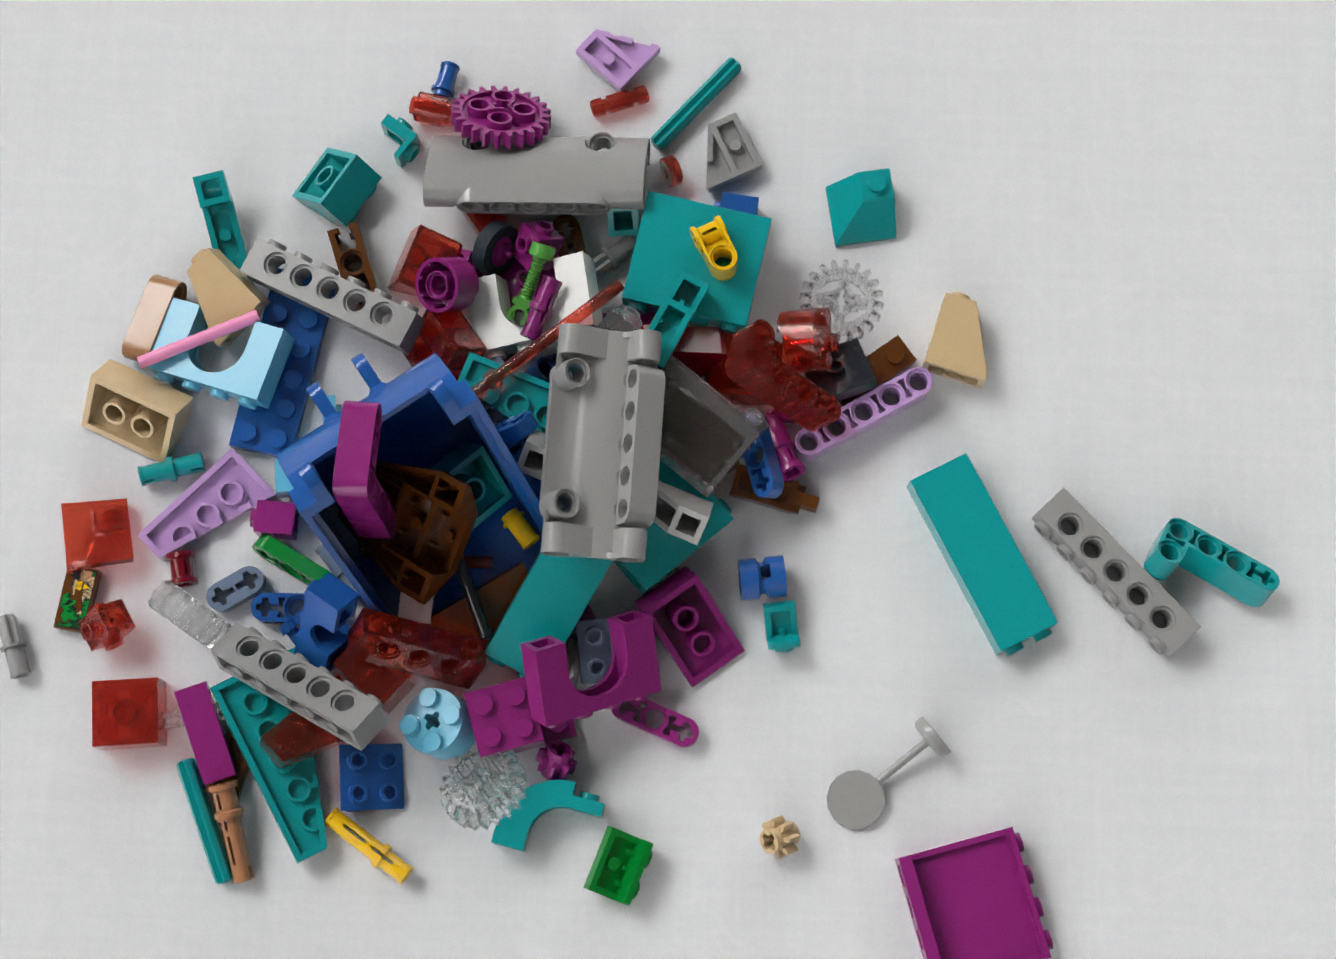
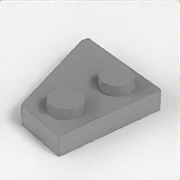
[706,112,762,193]

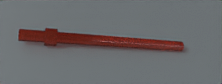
[471,279,625,399]

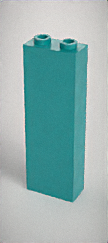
[907,453,1058,657]
[484,551,613,678]

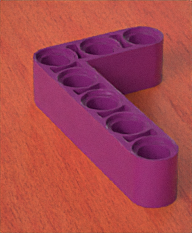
[332,401,396,540]

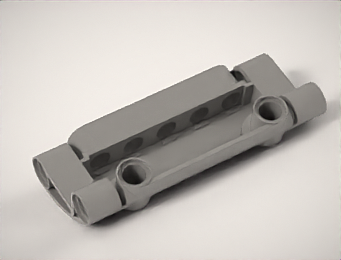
[423,132,650,215]

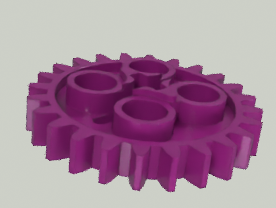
[451,85,552,150]

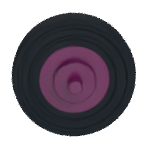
[472,221,519,276]

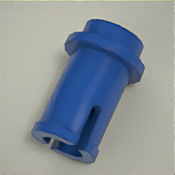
[431,61,460,102]

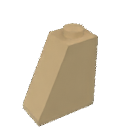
[187,248,270,347]
[922,292,987,388]

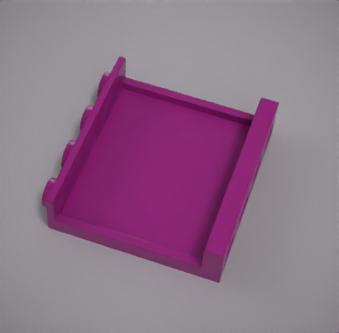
[895,827,1053,959]

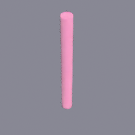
[137,310,261,369]

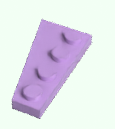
[137,448,276,559]

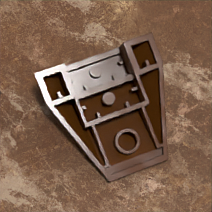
[337,460,478,604]

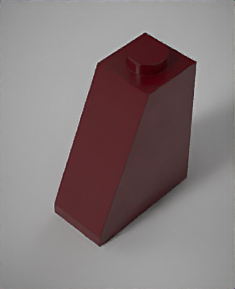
[638,325,727,385]

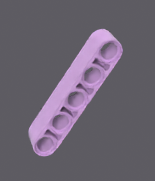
[794,367,933,462]

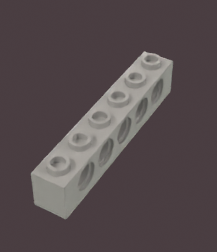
[239,238,426,355]
[1032,487,1201,657]
[210,622,387,751]

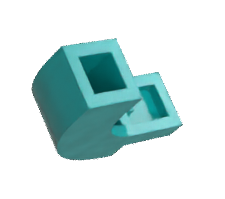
[491,780,605,852]

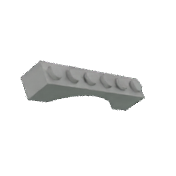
[517,429,714,545]

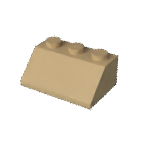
[81,359,194,462]

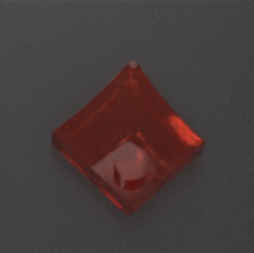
[61,498,134,573]

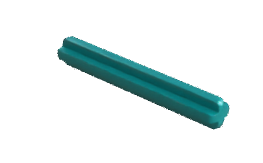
[651,57,741,151]
[176,758,233,884]

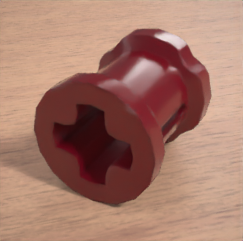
[165,550,198,588]

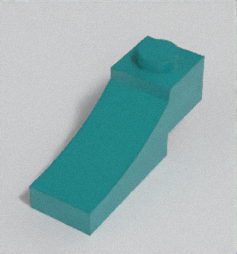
[648,270,710,370]

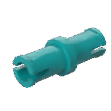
[137,451,206,486]

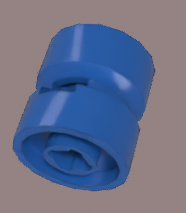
[738,555,787,601]

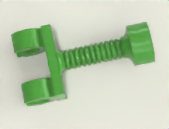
[507,241,557,326]

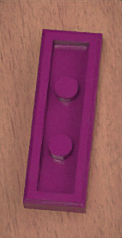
[174,681,237,785]

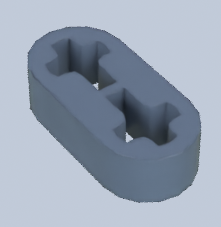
[206,566,266,613]

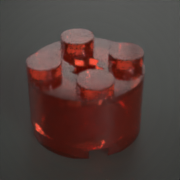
[776,307,839,374]

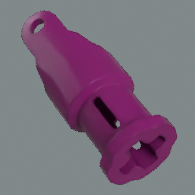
[765,410,806,482]

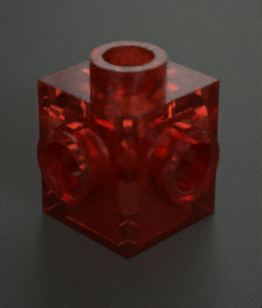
[78,599,136,651]

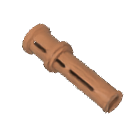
[208,780,255,883]

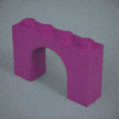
[520,610,662,728]

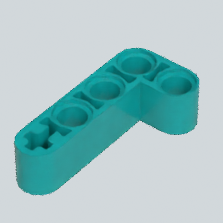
[1144,518,1280,607]

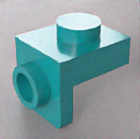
[381,114,421,168]
[762,600,801,653]

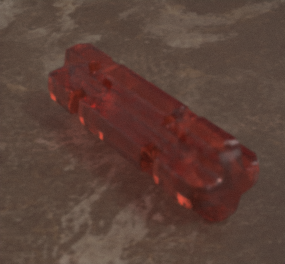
[590,85,649,118]

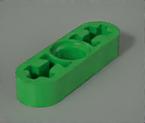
[252,533,334,585]

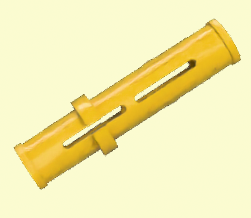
[324,808,414,884]

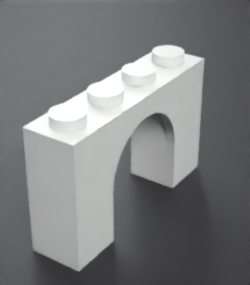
[470,251,604,360]

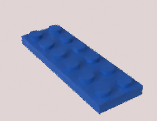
[229,268,336,457]

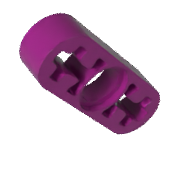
[611,699,699,748]

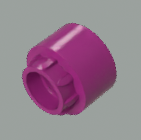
[415,257,479,313]

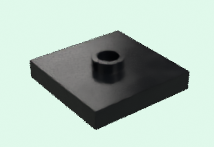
[799,337,878,409]

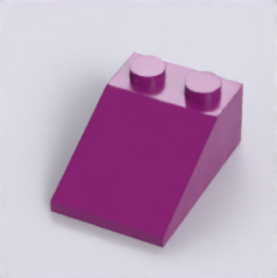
[633,566,745,688]

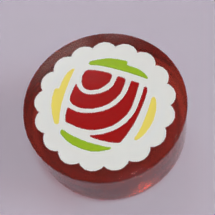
[660,155,683,188]

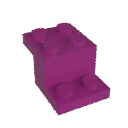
[464,677,578,758]

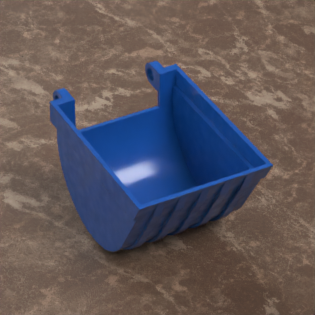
[276,353,543,668]

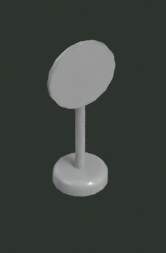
[826,716,951,829]

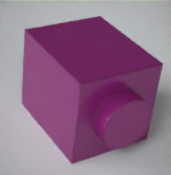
[250,500,300,540]

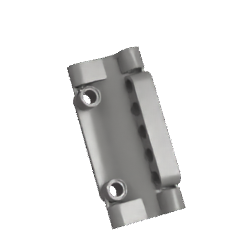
[539,323,665,563]

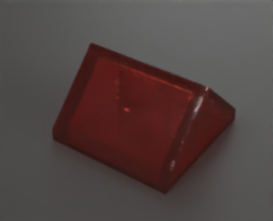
[387,224,463,296]

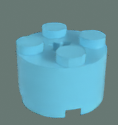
[400,687,475,760]

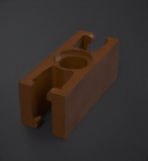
[327,222,378,311]

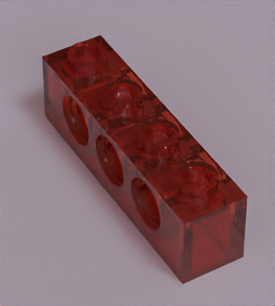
[348,607,486,689]

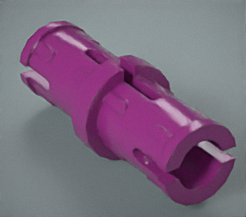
[520,275,563,342]

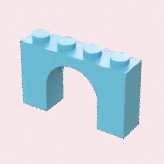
[147,297,295,410]

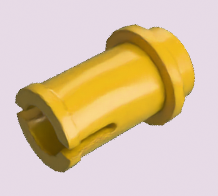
[501,508,540,550]

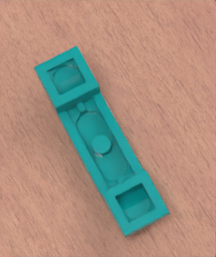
[192,170,254,284]

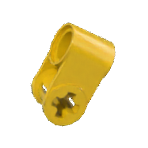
[689,215,738,281]

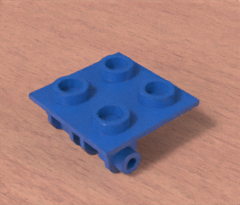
[339,743,404,812]

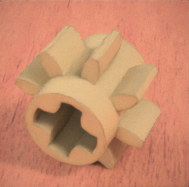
[760,815,800,859]

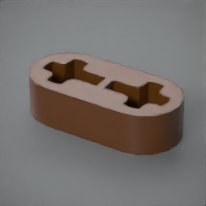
[552,215,587,257]

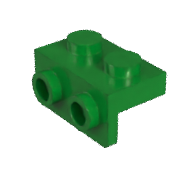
[583,826,653,906]

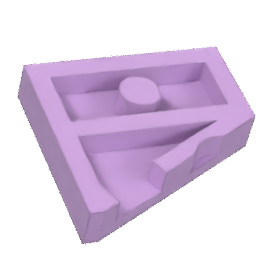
[576,29,660,93]

